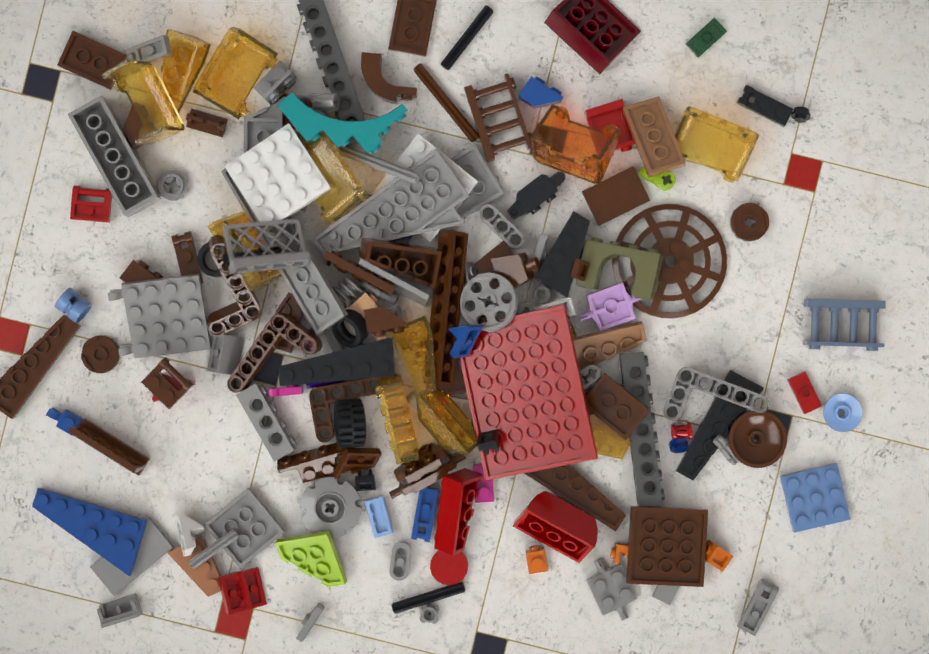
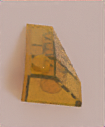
[390,316,436,397]

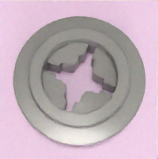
[157,170,188,201]

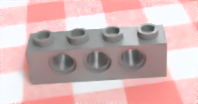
[236,383,297,462]

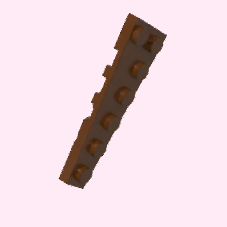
[0,315,81,419]
[524,464,626,531]

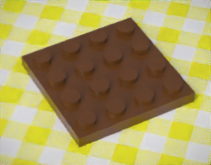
[626,506,708,587]

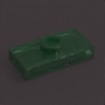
[685,17,727,58]

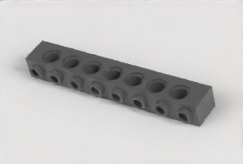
[297,0,365,145]
[619,352,665,507]

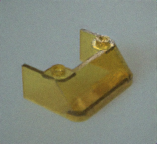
[102,59,184,145]

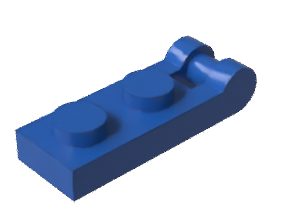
[411,487,439,542]

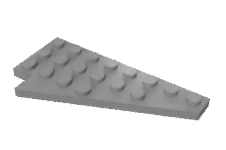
[312,149,470,255]

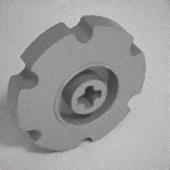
[300,476,362,538]

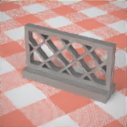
[222,219,310,274]
[358,259,433,307]

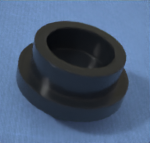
[791,107,811,123]

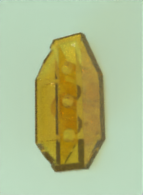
[416,385,477,456]

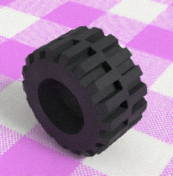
[334,398,366,448]

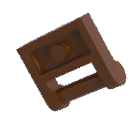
[141,357,194,409]

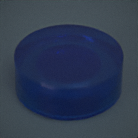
[669,438,689,453]

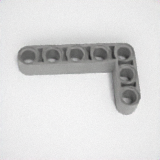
[663,367,769,421]

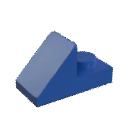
[449,324,483,358]

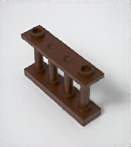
[464,73,534,163]

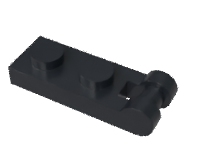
[737,85,793,127]

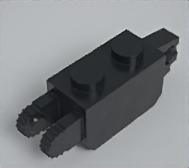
[507,172,566,220]

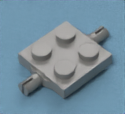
[586,558,637,621]

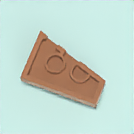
[167,536,221,597]

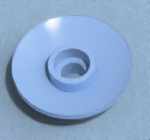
[823,394,862,432]

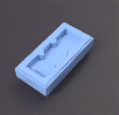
[365,496,393,538]

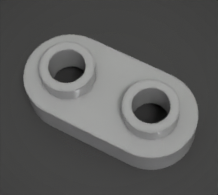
[389,542,412,581]

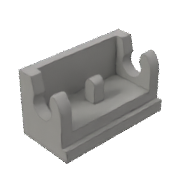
[97,594,142,628]

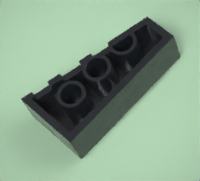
[534,211,590,298]

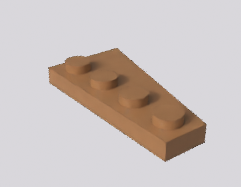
[573,321,646,371]

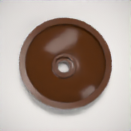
[729,411,787,468]

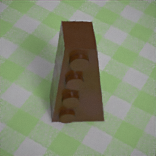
[359,237,442,289]

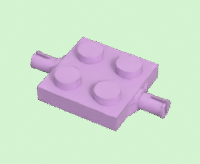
[579,282,643,331]

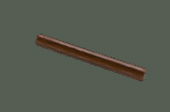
[413,64,479,142]

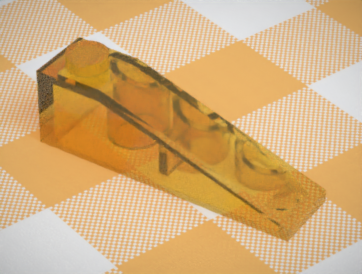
[160,29,211,116]

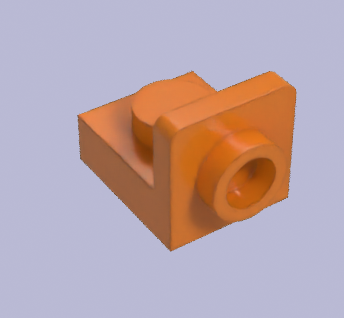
[705,540,733,572]
[610,543,628,564]
[525,545,548,574]

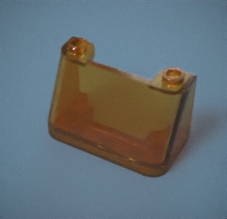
[530,104,621,184]

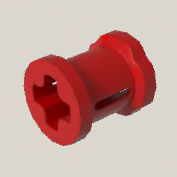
[671,422,692,441]

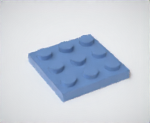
[780,463,850,533]

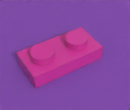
[473,463,494,503]

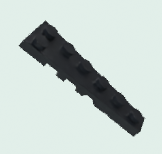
[278,338,396,386]
[675,370,764,480]

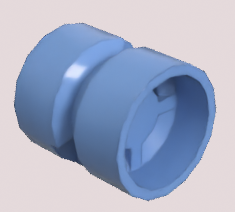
[55,288,92,323]

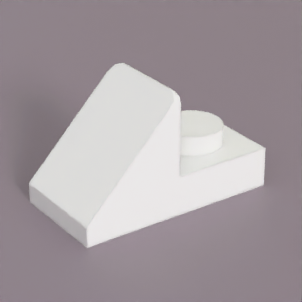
[175,513,204,557]

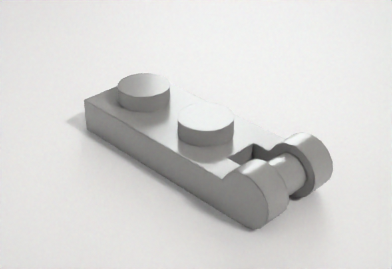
[124,35,172,69]
[737,579,779,636]

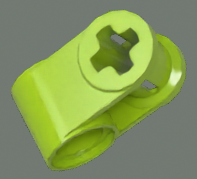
[638,165,676,191]

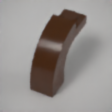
[361,52,417,104]

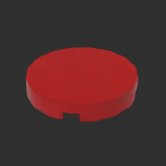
[430,550,468,585]

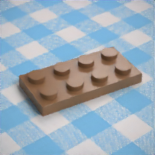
[622,96,686,177]

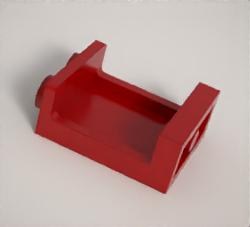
[584,99,635,158]

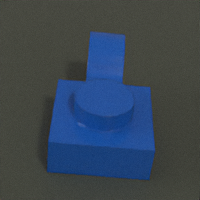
[46,407,83,436]

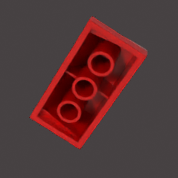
[513,491,598,563]

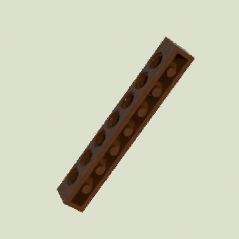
[424,230,468,387]

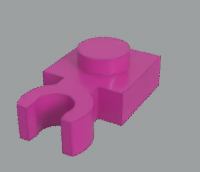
[268,384,303,397]

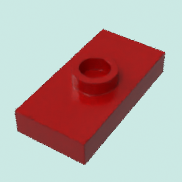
[787,371,822,414]

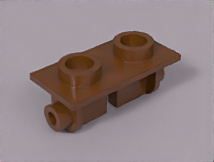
[186,109,228,138]

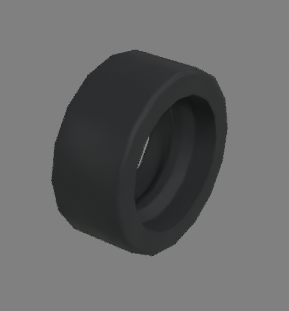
[197,242,234,277]
[331,309,369,348]

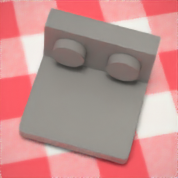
[253,61,297,104]

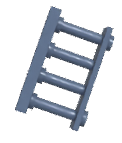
[803,299,886,351]

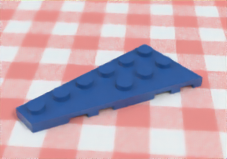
[32,488,148,576]

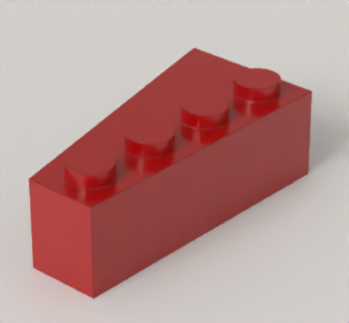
[434,468,484,556]

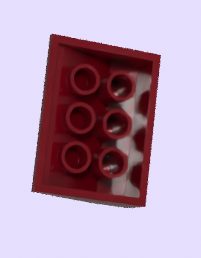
[544,0,641,74]

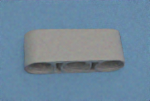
[480,204,525,249]

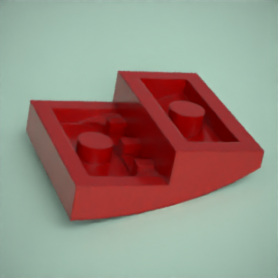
[218,567,267,615]

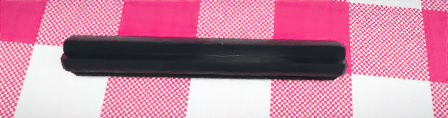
[441,5,493,70]
[392,582,466,614]

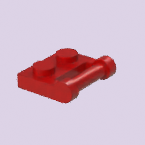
[70,185,113,223]

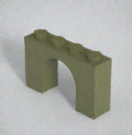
[575,237,663,302]

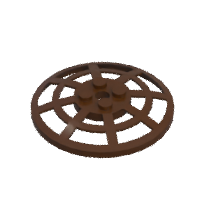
[612,204,727,319]

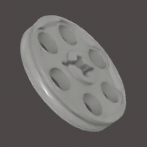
[460,273,518,332]

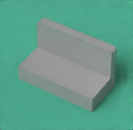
[207,334,243,375]

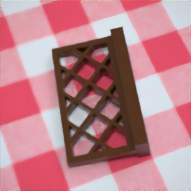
[68,418,150,476]

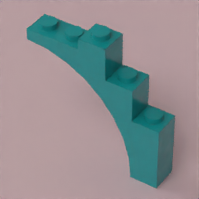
[277,93,408,154]

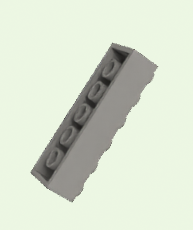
[68,96,162,217]

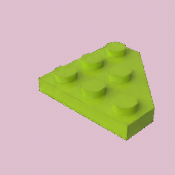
[275,531,347,587]

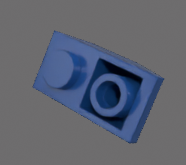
[518,76,563,109]

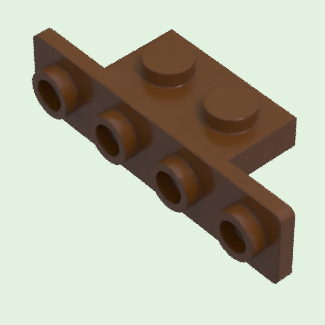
[277,442,352,483]

